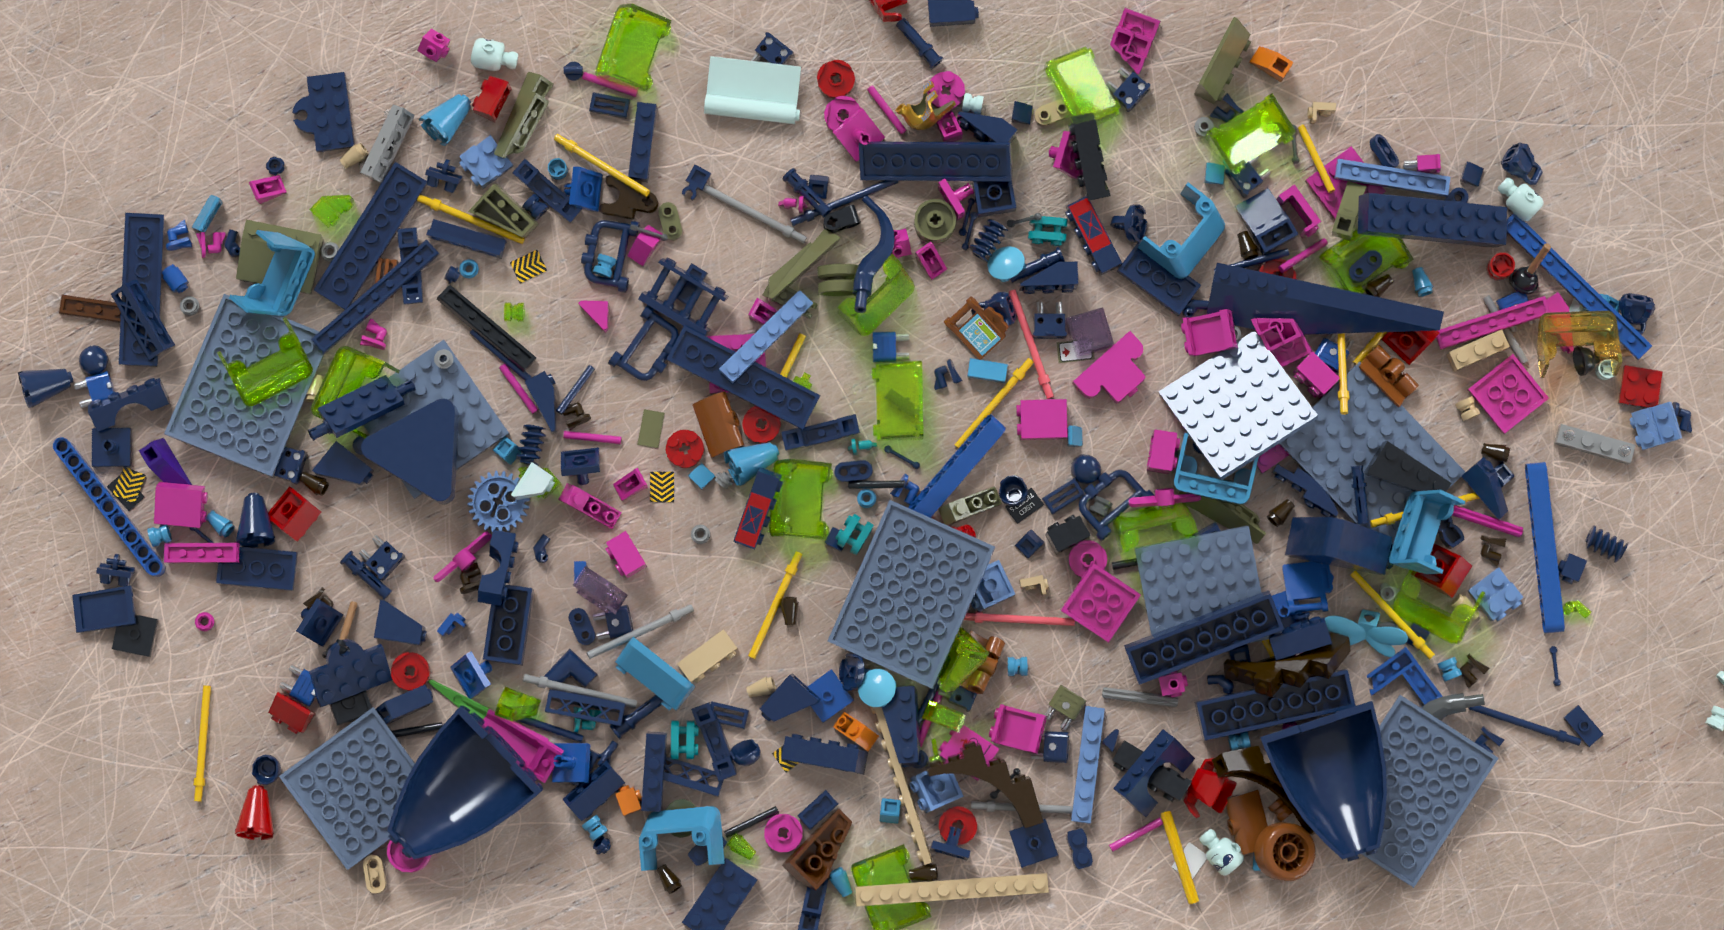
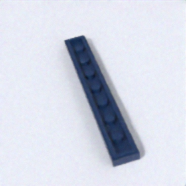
[311,239,440,354]

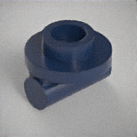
[563,62,583,81]

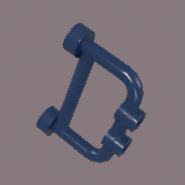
[581,220,640,293]
[608,305,679,381]
[1079,470,1155,541]

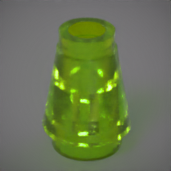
[727,833,756,860]

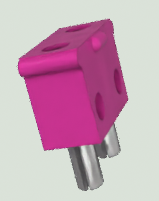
[1403,154,1441,174]

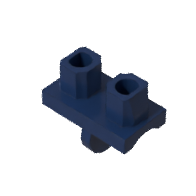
[425,159,463,193]
[96,554,135,586]

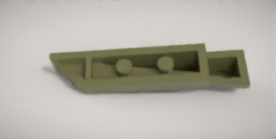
[494,72,553,158]
[768,229,840,304]
[1178,491,1266,544]

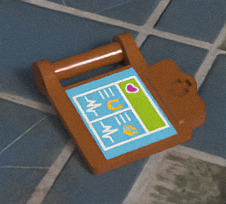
[944,296,1009,360]

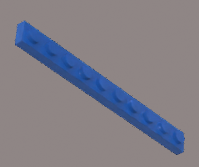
[1507,214,1652,360]

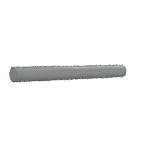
[1483,295,1528,364]

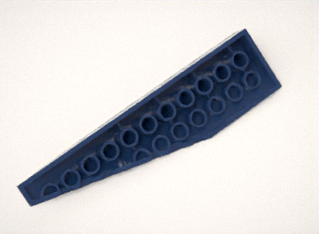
[1207,263,1444,335]

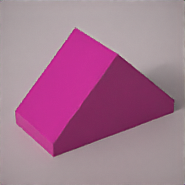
[936,111,963,142]
[249,175,287,204]
[627,225,662,266]
[915,242,947,280]
[748,298,778,325]
[578,300,609,333]
[613,468,648,501]

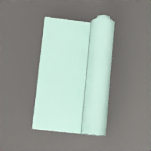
[704,56,801,124]

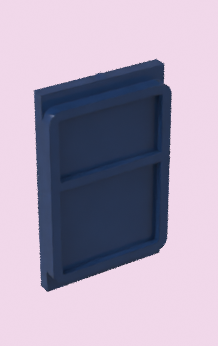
[72,585,136,633]

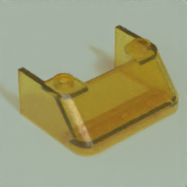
[1537,311,1622,378]

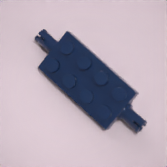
[308,375,416,441]

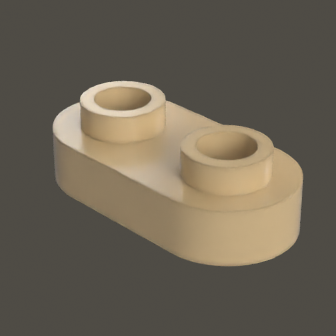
[1034,99,1071,126]
[363,855,386,894]

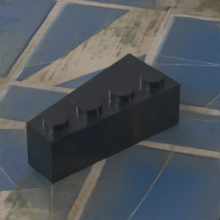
[1068,112,1111,201]
[1364,441,1452,492]
[1111,740,1192,803]

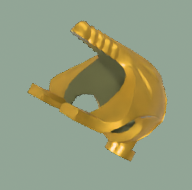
[895,81,956,130]

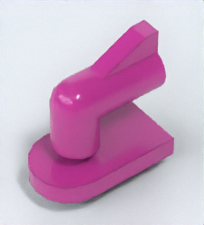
[778,196,807,213]
[196,232,226,258]
[360,318,387,350]

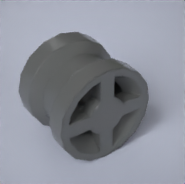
[1089,496,1113,518]

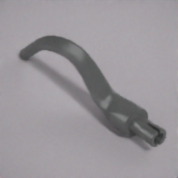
[1422,693,1485,720]

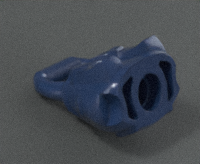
[1501,143,1543,185]
[971,292,1016,327]
[1618,293,1656,335]

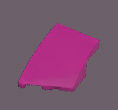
[1110,7,1161,74]
[1251,318,1312,367]

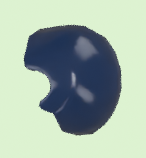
[79,345,108,376]
[1071,454,1101,484]
[999,475,1028,507]
[730,739,761,766]
[252,755,281,785]

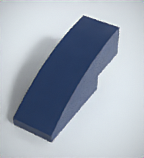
[798,878,829,930]

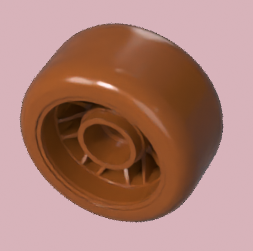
[1254,822,1316,881]

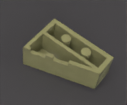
[468,184,539,238]

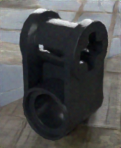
[823,205,861,233]

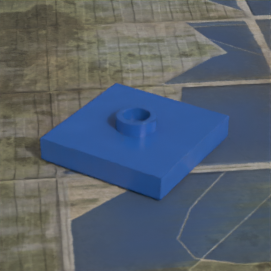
[807,669,854,723]

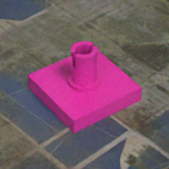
[832,108,885,162]
[1049,131,1080,179]
[938,179,974,221]

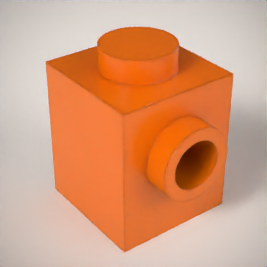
[615,785,642,816]

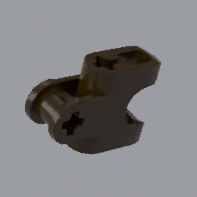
[599,175,659,220]

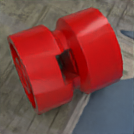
[1486,252,1515,281]

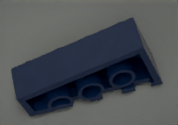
[882,686,921,767]
[781,734,868,775]

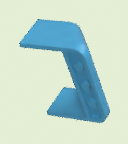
[1137,182,1225,279]
[229,230,315,316]
[1174,433,1259,504]
[1389,490,1465,574]
[615,637,695,711]
[639,806,725,871]

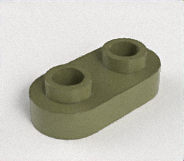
[658,202,682,241]

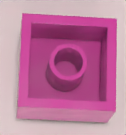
[1293,351,1340,399]
[1146,429,1180,475]
[605,531,647,578]

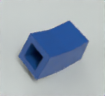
[574,561,587,585]

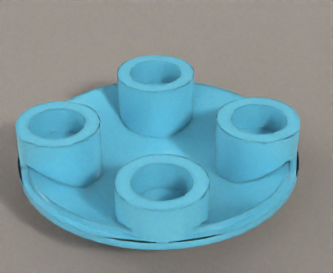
[987,246,1026,282]
[858,669,896,707]

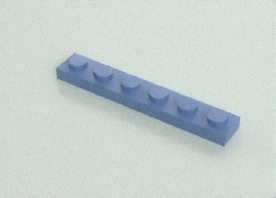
[1334,159,1451,197]
[719,290,813,384]
[1071,706,1105,824]

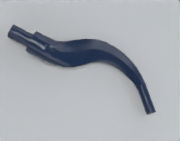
[853,196,895,313]

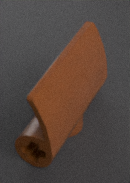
[1359,344,1419,407]
[693,391,745,458]
[949,630,1005,694]
[1226,790,1268,855]

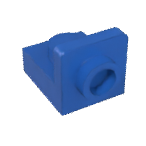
[437,613,467,636]

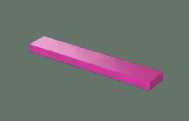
[1436,296,1551,350]

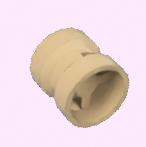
[1455,396,1481,422]

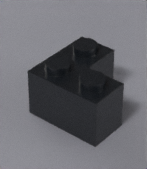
[1045,514,1091,555]

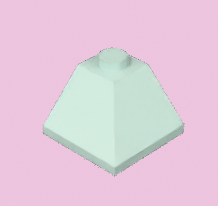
[511,463,555,500]

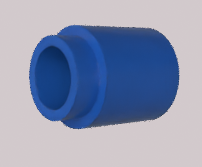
[162,264,189,294]

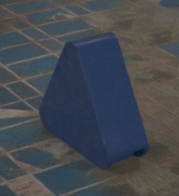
[361,399,459,505]
[1285,517,1393,575]

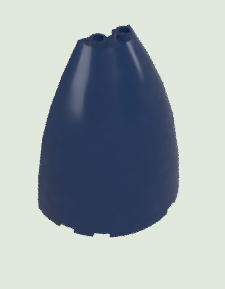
[1260,701,1387,862]
[387,706,543,859]

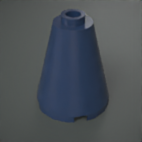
[18,369,74,408]
[236,493,275,548]

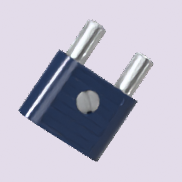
[593,605,634,640]
[1031,731,1069,763]

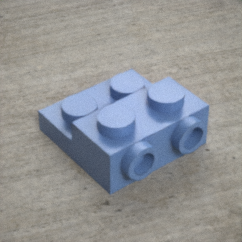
[459,135,513,189]
[1630,402,1682,450]
[971,560,1015,612]
[1468,567,1524,622]
[910,771,964,813]

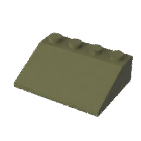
[1194,17,1251,104]
[236,219,324,294]

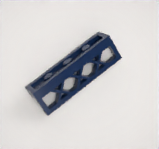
[426,219,507,259]
[111,279,175,360]
[545,689,626,727]
[663,756,724,797]

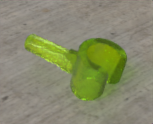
[929,739,941,762]

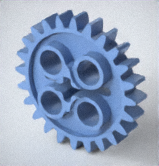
[467,471,530,533]

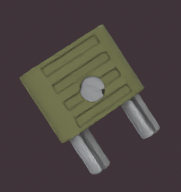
[1045,685,1087,730]

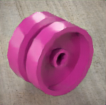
[387,840,432,872]

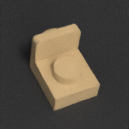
[1307,102,1336,124]
[1019,575,1049,595]

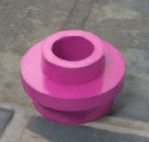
[195,612,214,631]

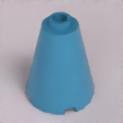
[419,94,471,146]
[724,442,779,486]

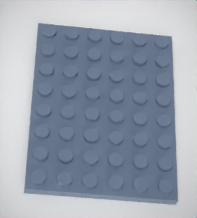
[164,294,324,477]
[1279,362,1465,544]
[828,500,996,689]
[1361,694,1499,888]

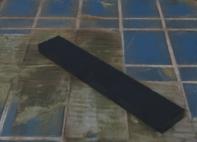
[436,285,537,373]

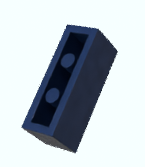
[1269,617,1332,660]
[563,761,625,821]

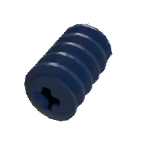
[970,219,1009,263]
[516,424,546,466]
[1585,525,1629,563]

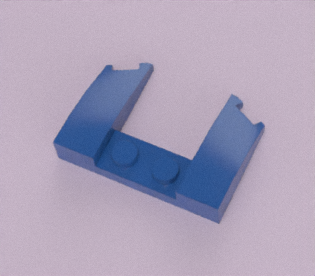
[1367,647,1443,708]

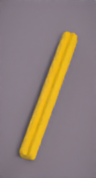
[1161,811,1199,904]

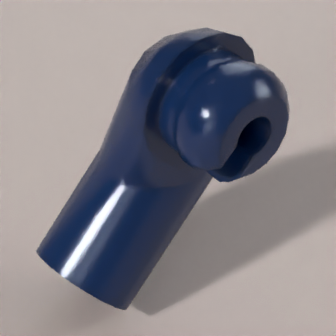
[224,229,240,257]
[1182,300,1209,318]
[533,534,551,563]
[1207,675,1234,694]

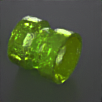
[504,302,525,322]

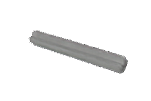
[1102,687,1178,707]

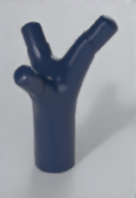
[597,740,619,766]

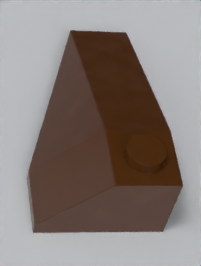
[782,809,852,890]

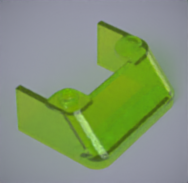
[217,317,313,406]
[311,346,400,439]
[1393,570,1486,644]

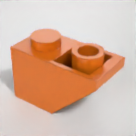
[1249,46,1294,82]
[833,712,879,752]

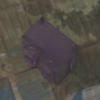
[1065,307,1114,357]
[573,566,628,614]

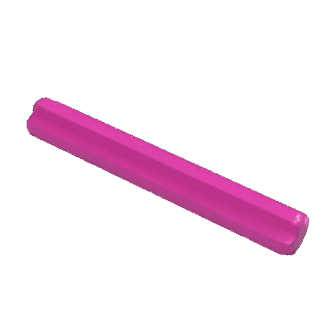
[1452,505,1523,537]

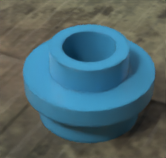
[459,259,479,279]
[857,489,876,508]

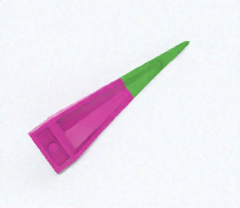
[428,679,564,783]

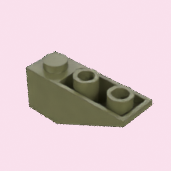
[1332,181,1366,241]
[938,486,1002,526]

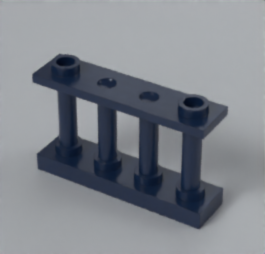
[638,257,729,336]

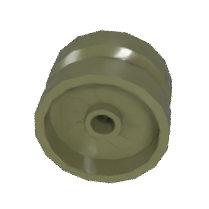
[914,199,956,244]
[817,264,858,296]

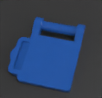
[1282,561,1334,616]

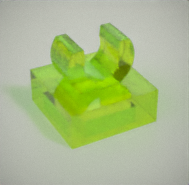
[793,372,813,390]

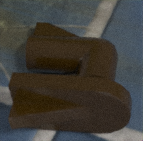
[559,402,591,431]
[1480,535,1507,566]
[460,562,481,594]
[303,587,334,609]
[1460,653,1490,688]

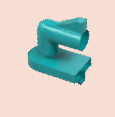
[848,439,877,455]
[573,707,602,733]

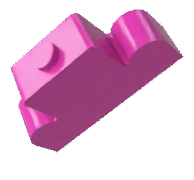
[1072,331,1145,403]

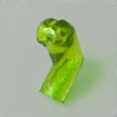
[1563,601,1592,619]

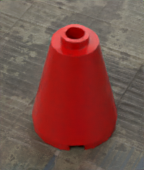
[235,785,274,840]

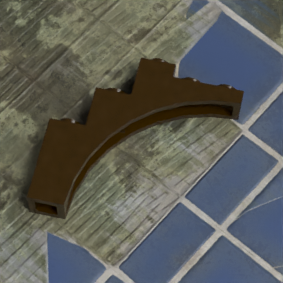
[1223,632,1351,697]
[925,741,1044,828]
[1212,745,1315,836]

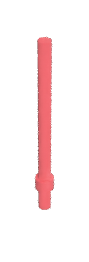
[1009,289,1054,399]
[964,611,1075,626]

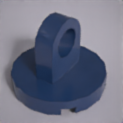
[1110,204,1147,243]
[839,652,873,691]

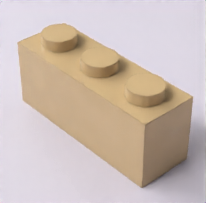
[1446,330,1510,372]
[677,629,738,683]

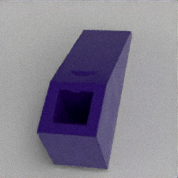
[139,438,192,485]

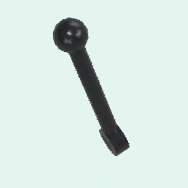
[990,768,1021,799]

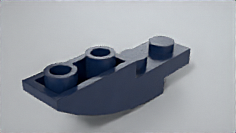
[1272,464,1338,518]

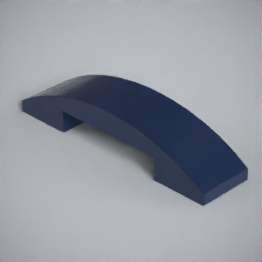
[512,159,582,223]
[397,227,423,305]
[781,414,860,451]
[691,702,737,781]

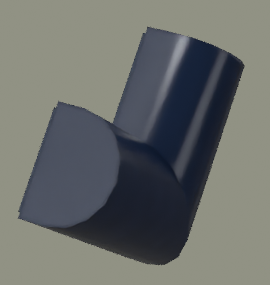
[544,648,598,688]

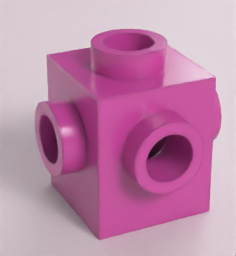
[417,28,450,62]
[889,229,912,259]
[1159,671,1188,697]

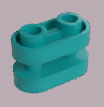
[1028,216,1068,246]
[835,514,874,556]
[671,720,699,759]

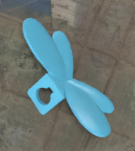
[1325,609,1408,657]

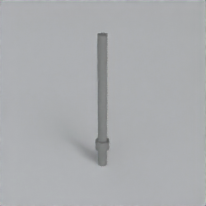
[703,185,807,244]
[587,604,694,659]
[523,674,637,708]
[971,800,1073,814]

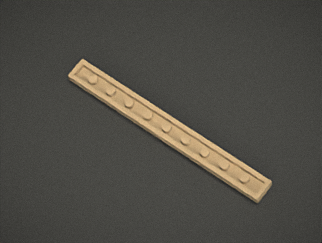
[870,706,933,865]
[854,873,1049,907]

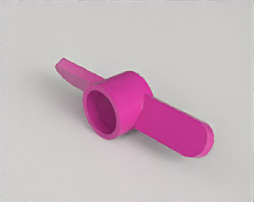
[1129,488,1201,507]
[433,531,492,582]

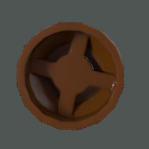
[1268,798,1293,822]

